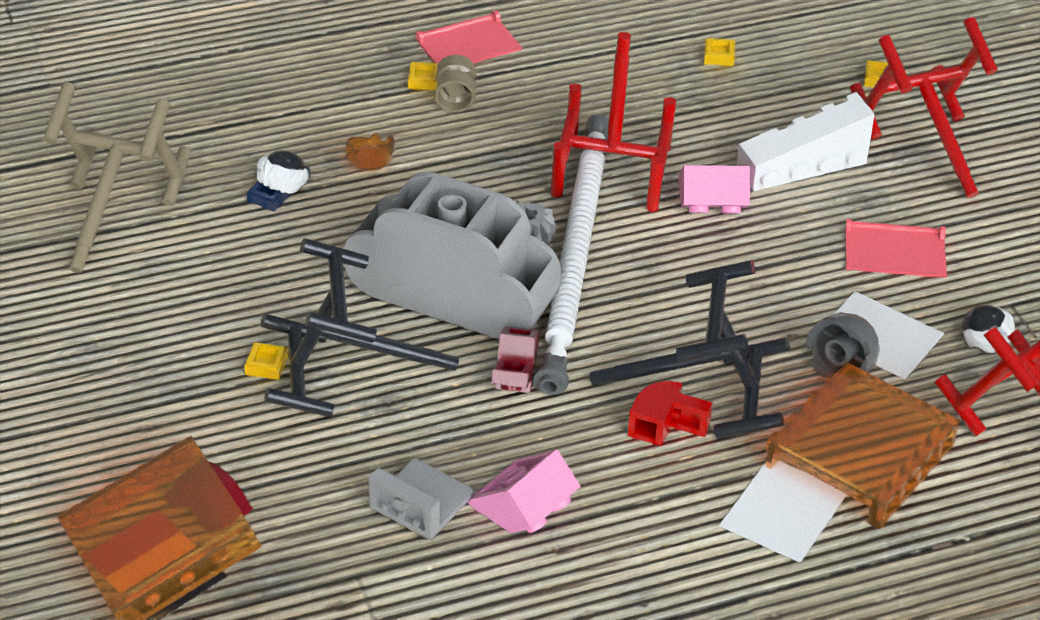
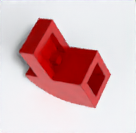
[627,381,713,446]

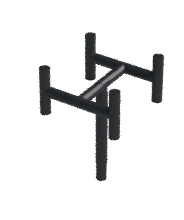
[261,238,459,417]
[590,260,790,438]

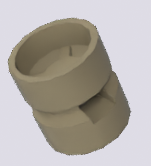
[435,55,476,113]

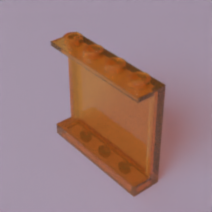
[765,362,960,530]
[57,436,262,620]

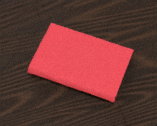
[415,10,522,63]
[845,218,947,278]

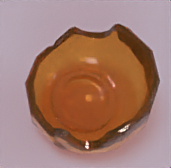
[344,133,395,171]

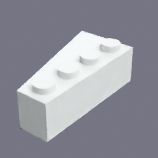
[737,92,874,191]

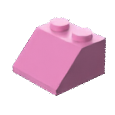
[678,165,750,214]
[468,449,581,533]

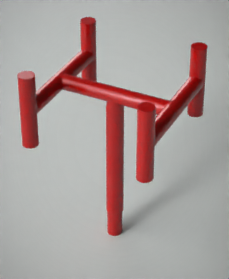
[849,17,998,198]
[550,32,676,212]
[934,327,1040,437]

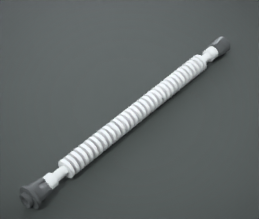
[533,114,609,395]

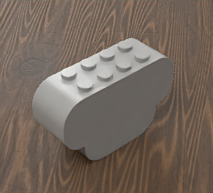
[344,172,561,339]

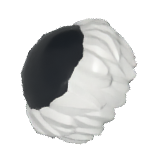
[257,150,309,194]
[962,304,1015,353]

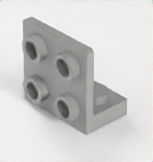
[369,459,473,540]

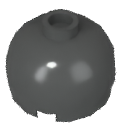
[806,312,880,385]

